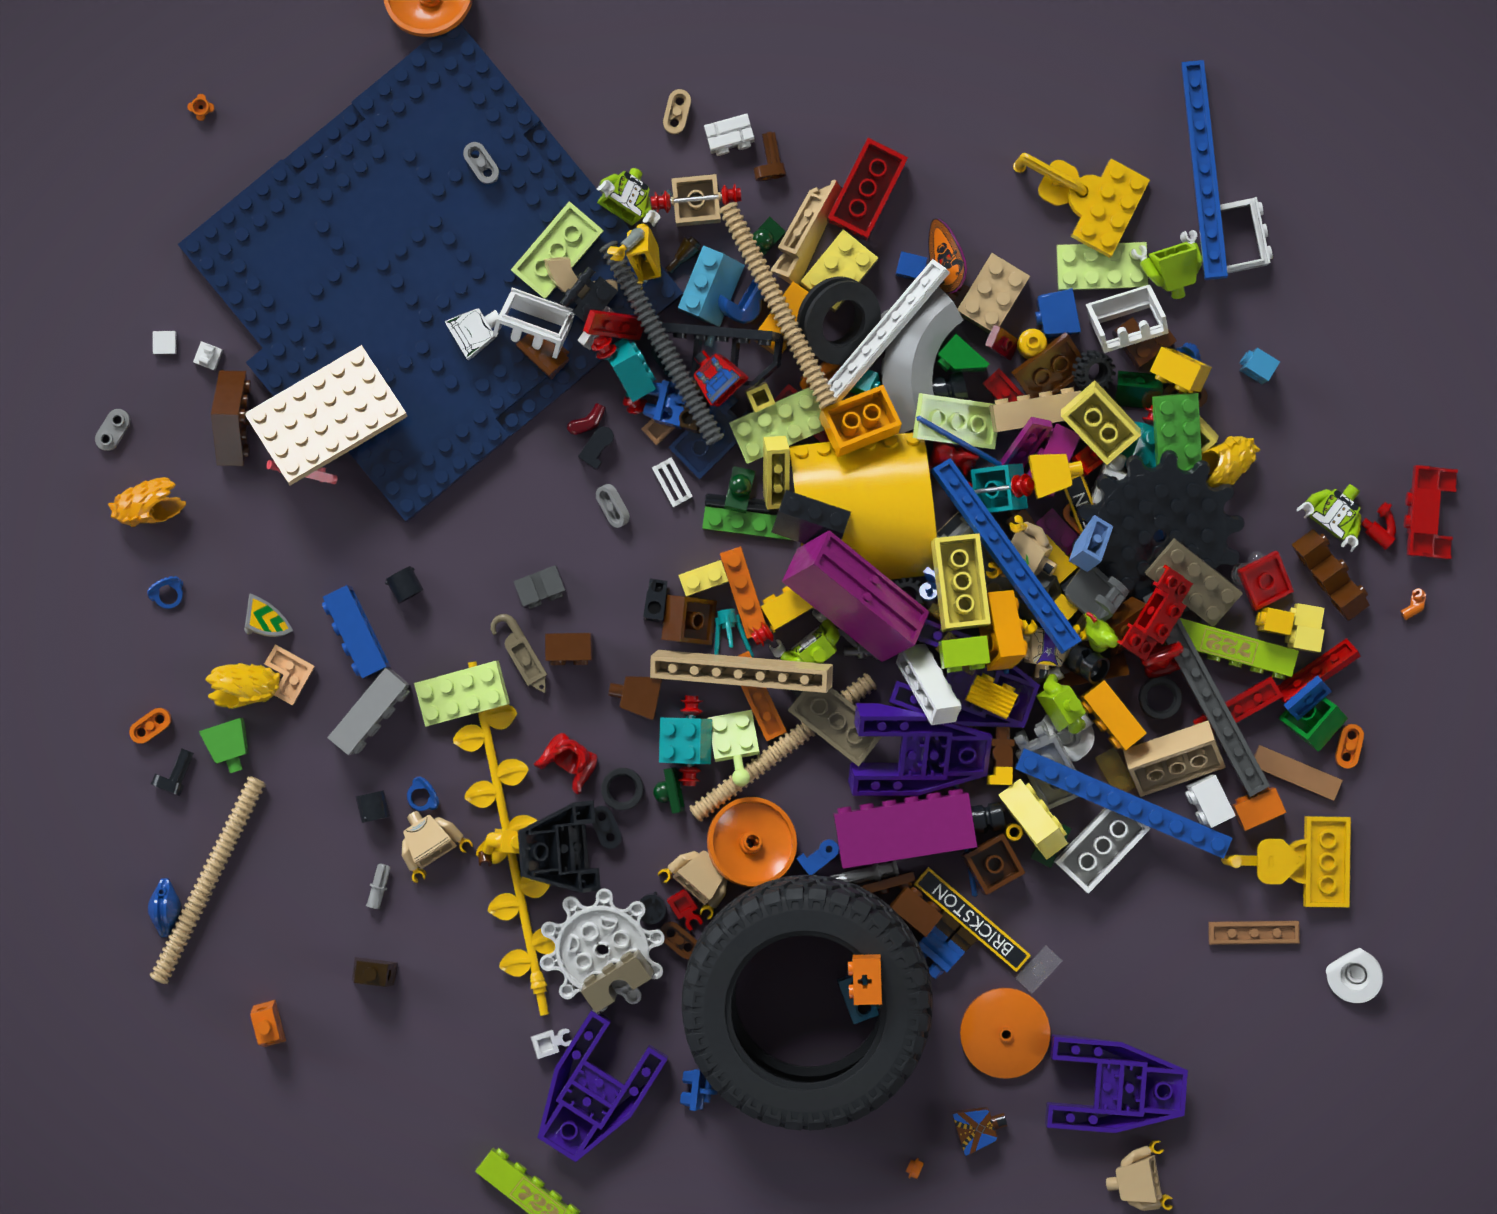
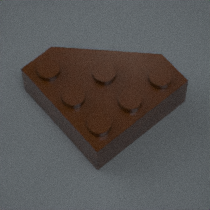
[211,370,251,466]

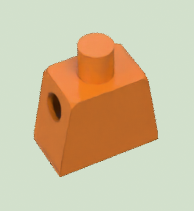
[250,1000,286,1047]

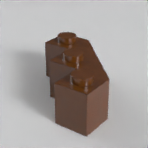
[1292,529,1370,621]

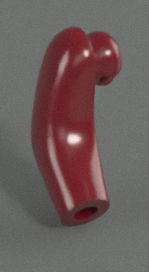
[567,403,606,435]

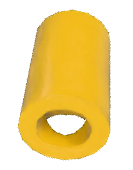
[1004,823,1023,841]

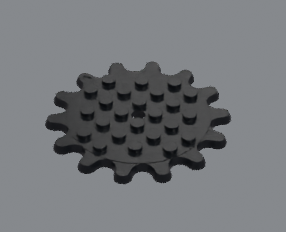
[1072,450,1245,613]

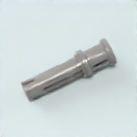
[830,860,900,884]

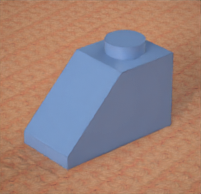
[1069,515,1113,572]

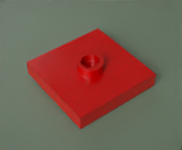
[1237,551,1294,611]

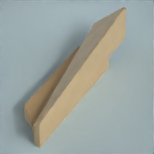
[770,180,842,285]

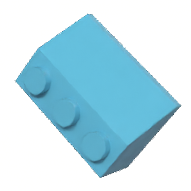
[678,246,745,327]

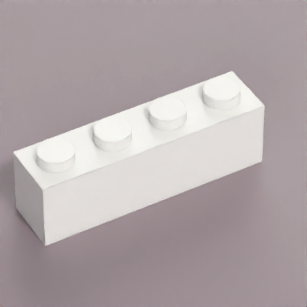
[896,644,961,725]

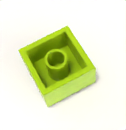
[938,635,990,673]

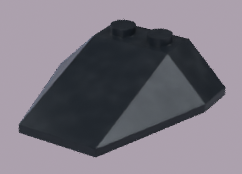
[518,800,601,893]

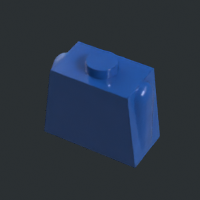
[1035,288,1081,339]

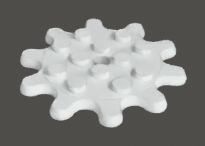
[540,888,665,1012]

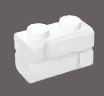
[704,114,754,156]

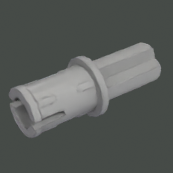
[366,864,391,909]

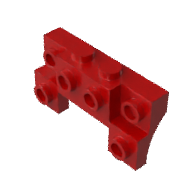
[1404,465,1458,559]
[1117,565,1193,661]

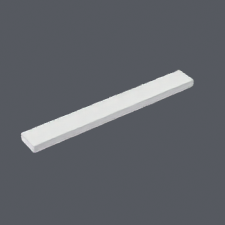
[827,259,950,403]

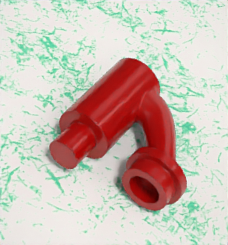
[1361,502,1396,550]

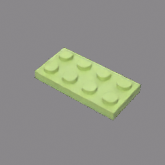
[511,201,604,299]
[1056,242,1148,291]
[729,387,824,464]
[912,393,998,449]
[414,660,510,727]

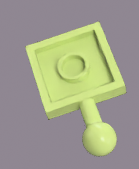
[708,710,760,787]

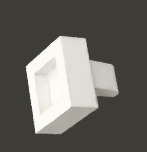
[193,341,223,371]

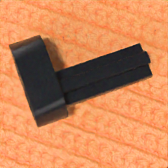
[151,748,194,796]

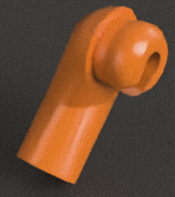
[1400,588,1426,620]

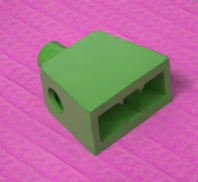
[199,718,249,774]

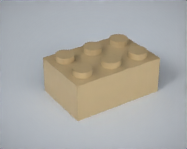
[958,253,1030,334]

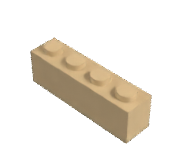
[989,387,1081,432]

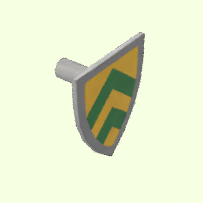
[244,593,293,637]

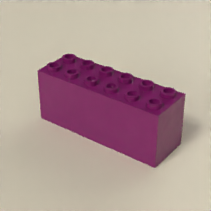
[782,530,929,662]
[833,788,977,868]

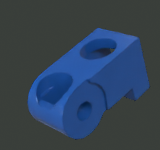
[796,839,839,875]

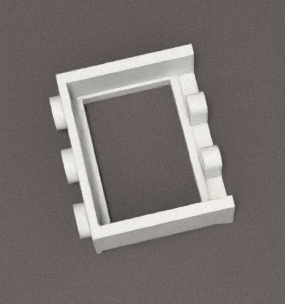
[1220,197,1273,273]
[1086,285,1169,353]
[492,288,575,358]

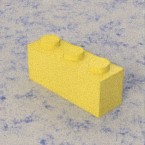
[763,436,790,509]

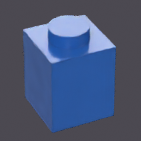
[895,251,928,280]

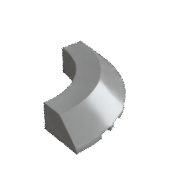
[881,286,964,434]

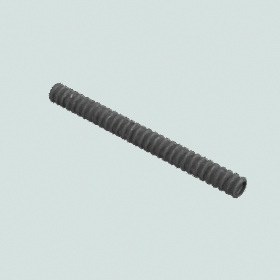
[599,241,724,445]

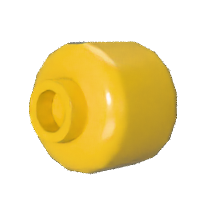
[1017,329,1047,359]

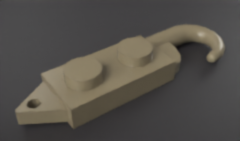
[491,614,548,693]

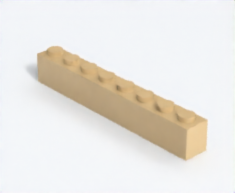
[650,650,833,693]

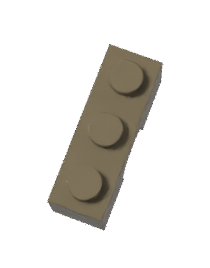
[581,949,654,1013]

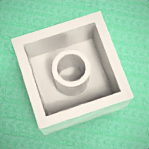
[1185,774,1236,828]

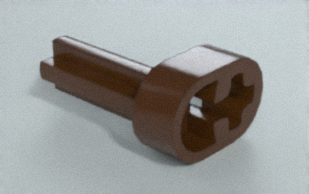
[754,132,786,181]

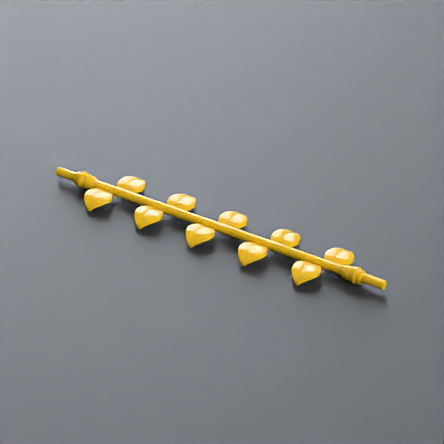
[453,661,555,1016]

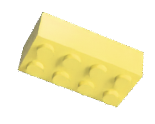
[931,533,991,631]

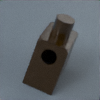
[352,957,397,987]

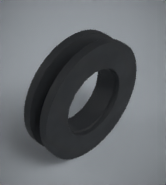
[797,276,881,365]

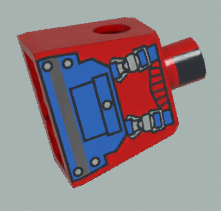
[694,350,749,407]

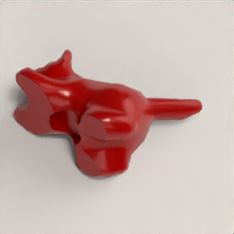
[928,441,979,476]

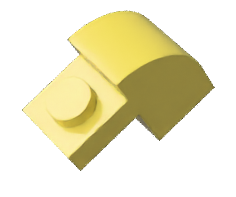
[745,382,776,412]

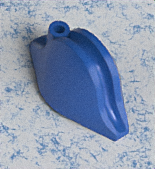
[148,878,181,937]

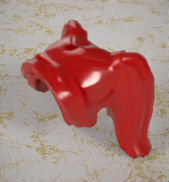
[1140,641,1184,678]
[534,733,597,794]

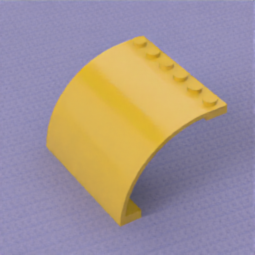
[789,432,937,580]

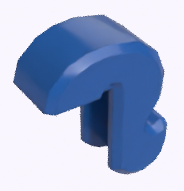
[718,279,765,324]

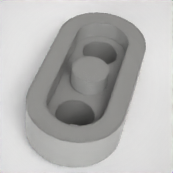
[463,142,499,184]
[95,409,131,451]
[596,484,630,528]

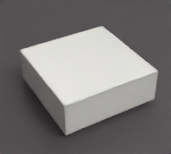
[153,331,177,354]

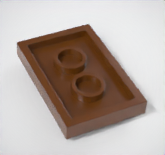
[1011,332,1082,399]

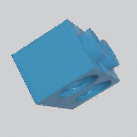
[1239,348,1280,385]
[837,975,881,1024]

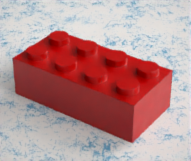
[827,138,908,241]

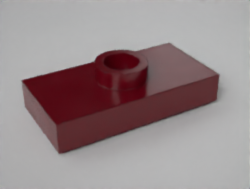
[985,325,1018,361]

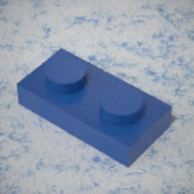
[1284,675,1332,721]

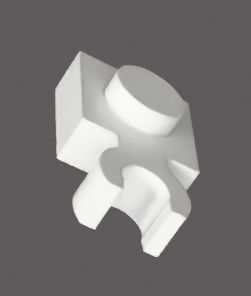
[530,1028,572,1059]

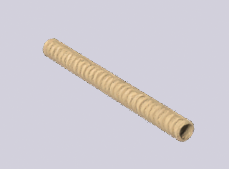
[719,202,838,409]
[689,673,877,822]
[150,776,266,984]

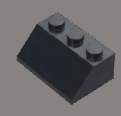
[771,490,851,544]

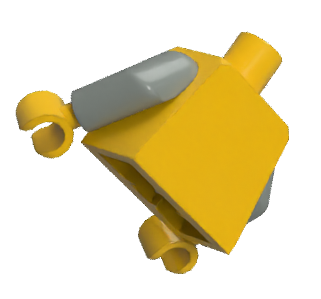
[607,224,661,290]

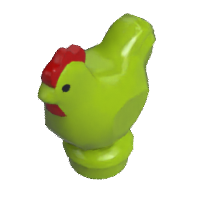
[1085,612,1119,652]

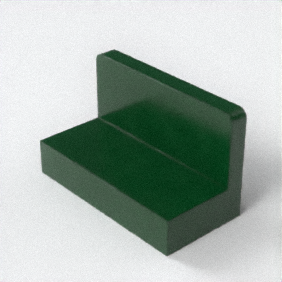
[1115,371,1163,408]

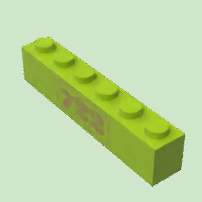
[1163,618,1299,680]
[475,1147,581,1214]

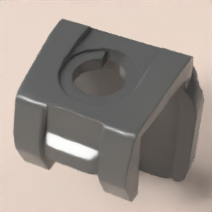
[1065,567,1129,621]

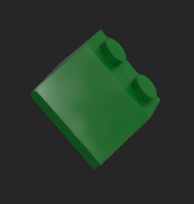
[936,334,989,373]
[1278,697,1348,752]

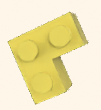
[1285,603,1325,653]

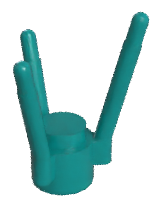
[714,609,754,658]

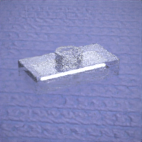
[1015,945,1063,994]

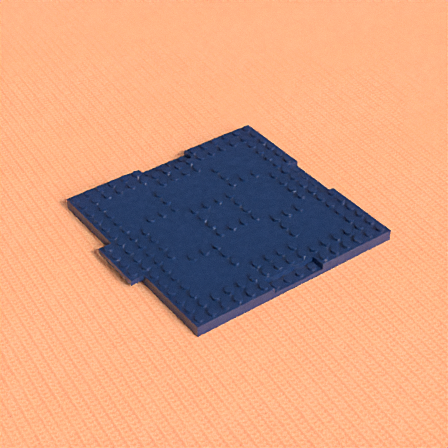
[177,23,683,522]

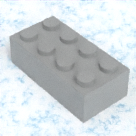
[327,668,410,755]

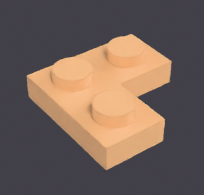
[264,644,315,706]

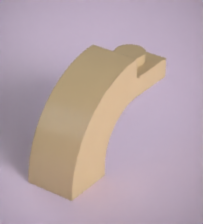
[544,257,618,299]

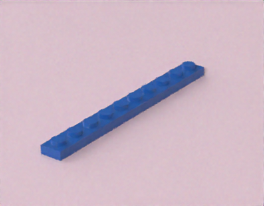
[1181,60,1228,280]
[931,458,1082,654]
[1015,748,1233,859]

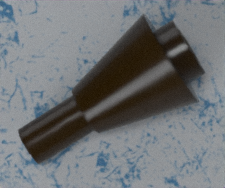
[666,236,701,274]

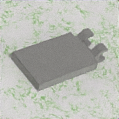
[1014,721,1079,809]

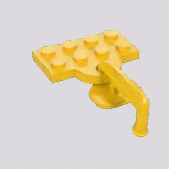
[1013,153,1150,258]
[1221,816,1351,907]

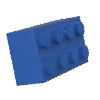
[322,585,391,679]

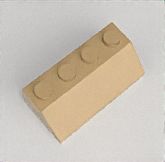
[1123,720,1226,797]

